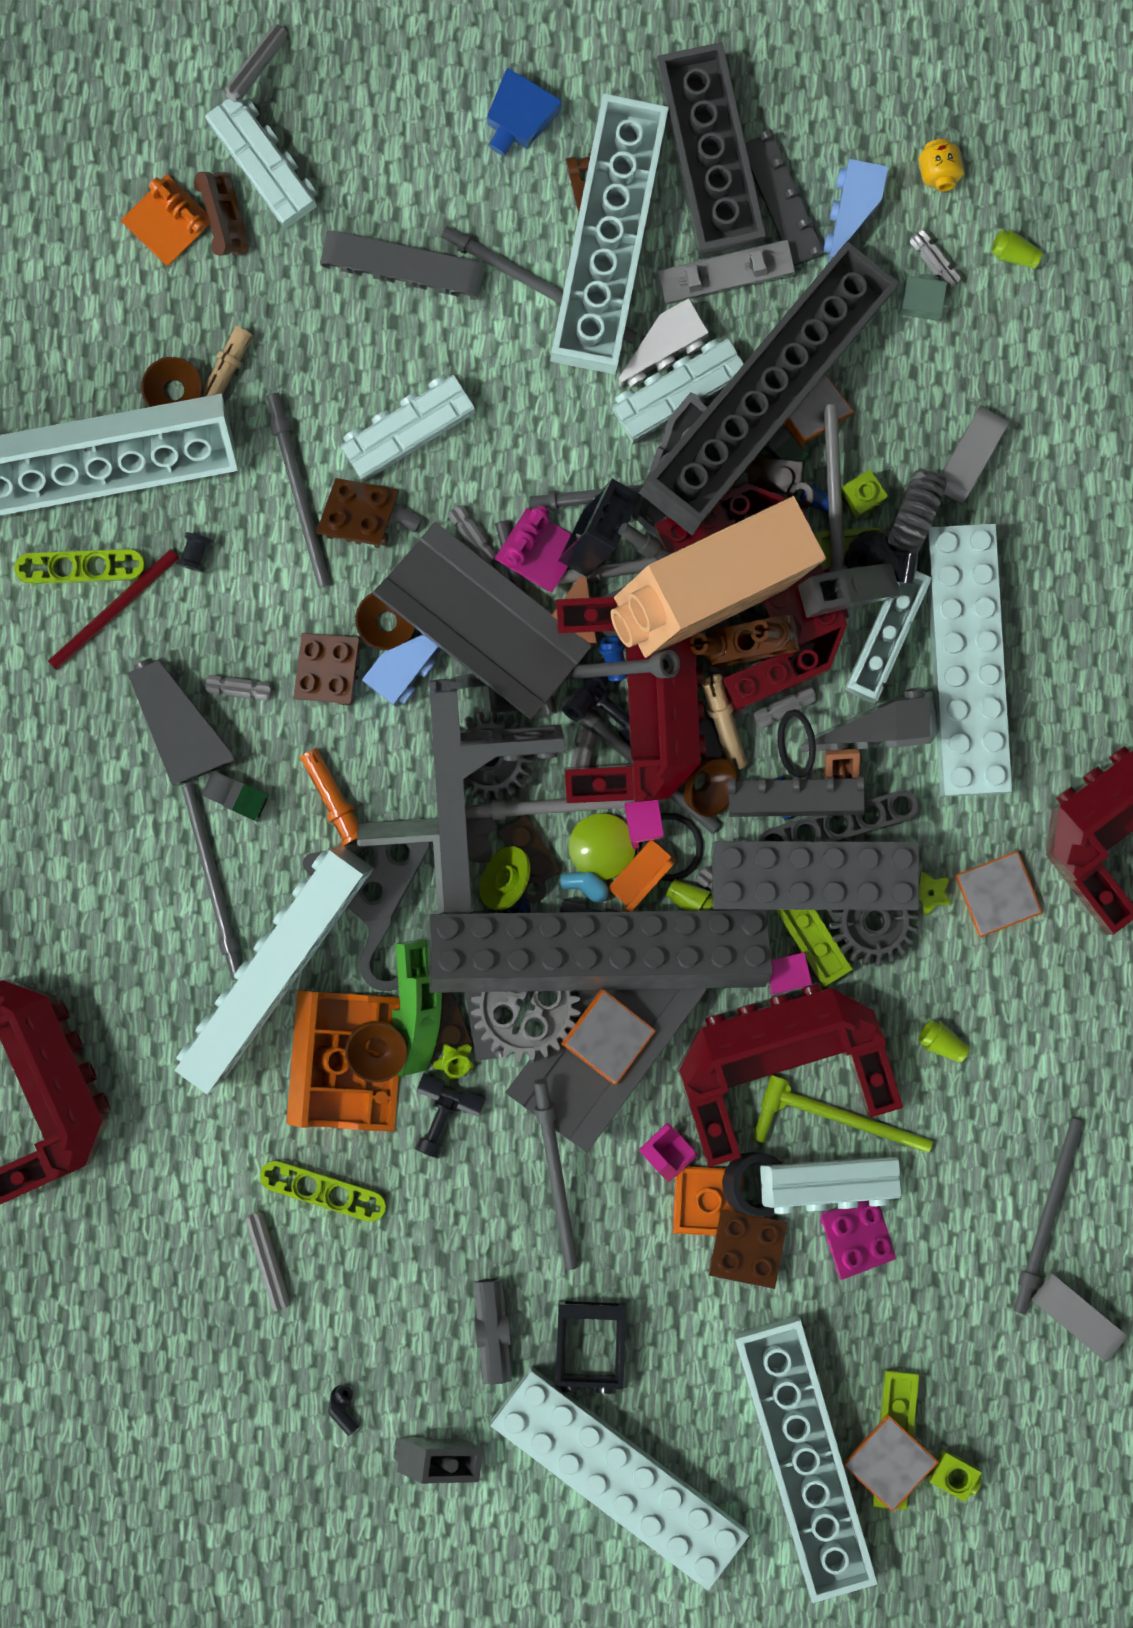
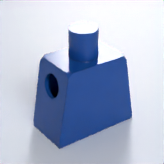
[487,68,562,156]

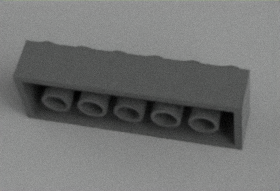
[656,42,766,259]
[712,841,919,910]

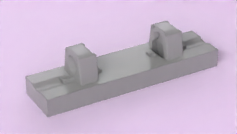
[658,240,795,305]

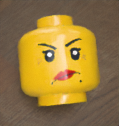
[918,139,965,192]

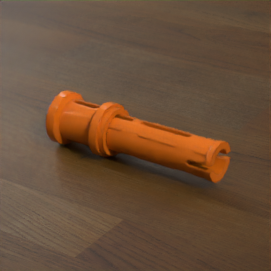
[299,748,360,847]

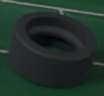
[722,1152,783,1217]

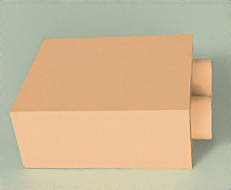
[611,496,826,658]

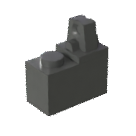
[393,1437,483,1484]

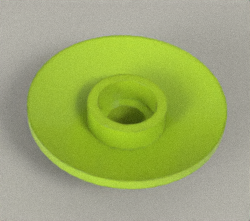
[479,846,530,911]

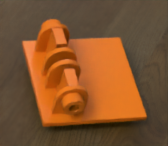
[120,174,210,267]

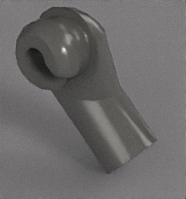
[386,504,423,533]

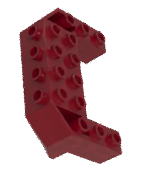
[654,483,849,713]
[556,597,706,804]
[1046,746,1133,935]
[0,979,111,1204]
[677,983,903,1167]

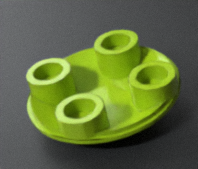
[569,813,635,880]

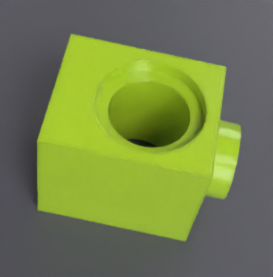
[841,469,888,520]
[926,1448,982,1503]

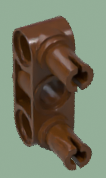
[690,615,800,667]

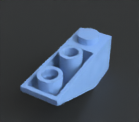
[823,159,888,263]
[362,634,444,707]

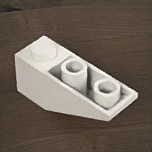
[619,298,708,388]

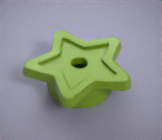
[919,872,951,915]
[433,1044,475,1081]

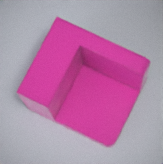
[624,800,664,849]
[768,952,812,994]
[638,1123,697,1182]

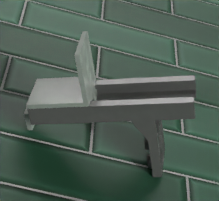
[357,678,565,914]

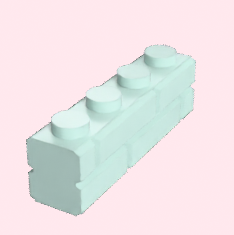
[205,98,318,229]
[612,338,743,444]
[340,375,475,483]
[844,571,932,703]
[760,1156,901,1214]

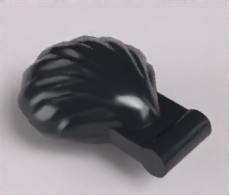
[844,530,918,584]

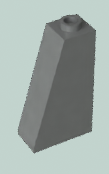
[127,658,238,786]

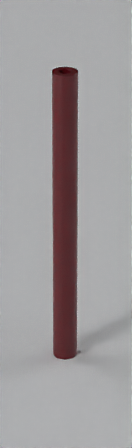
[48,549,180,670]

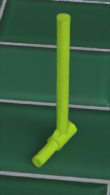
[752,1075,933,1153]

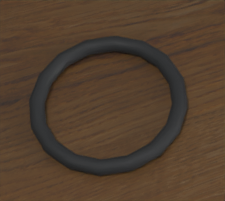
[777,709,816,778]
[635,813,703,881]

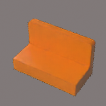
[608,840,677,912]

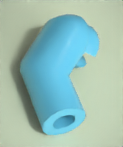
[561,872,610,902]

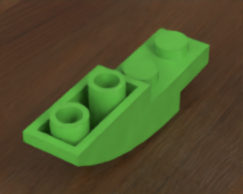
[392,939,442,1077]

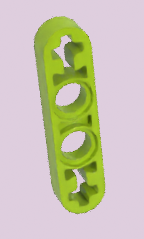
[14,549,146,584]
[259,1160,386,1222]

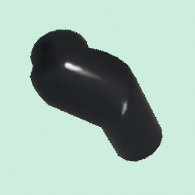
[328,1385,360,1436]

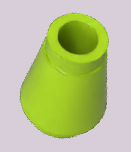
[990,229,1043,269]
[666,879,714,911]
[918,1019,970,1063]

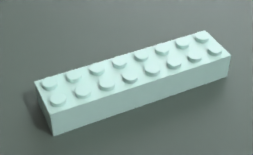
[550,93,669,375]
[0,394,238,515]
[925,524,1012,797]
[174,845,374,1095]
[733,1315,877,1603]
[490,1366,749,1591]

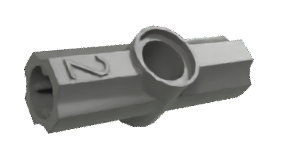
[474,1279,512,1385]

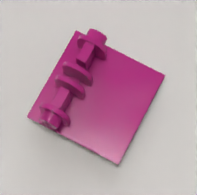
[495,506,578,593]
[820,1201,896,1280]

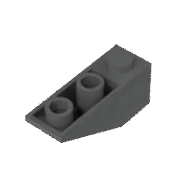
[798,563,901,618]

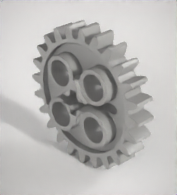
[471,990,580,1062]

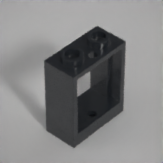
[558,478,641,577]
[555,1301,626,1394]

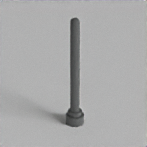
[565,650,680,680]

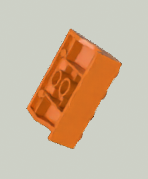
[286,990,400,1132]

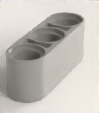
[941,405,1009,505]
[1031,1274,1128,1362]

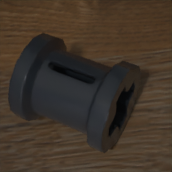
[176,532,215,573]

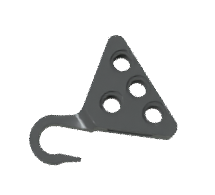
[303,842,430,991]

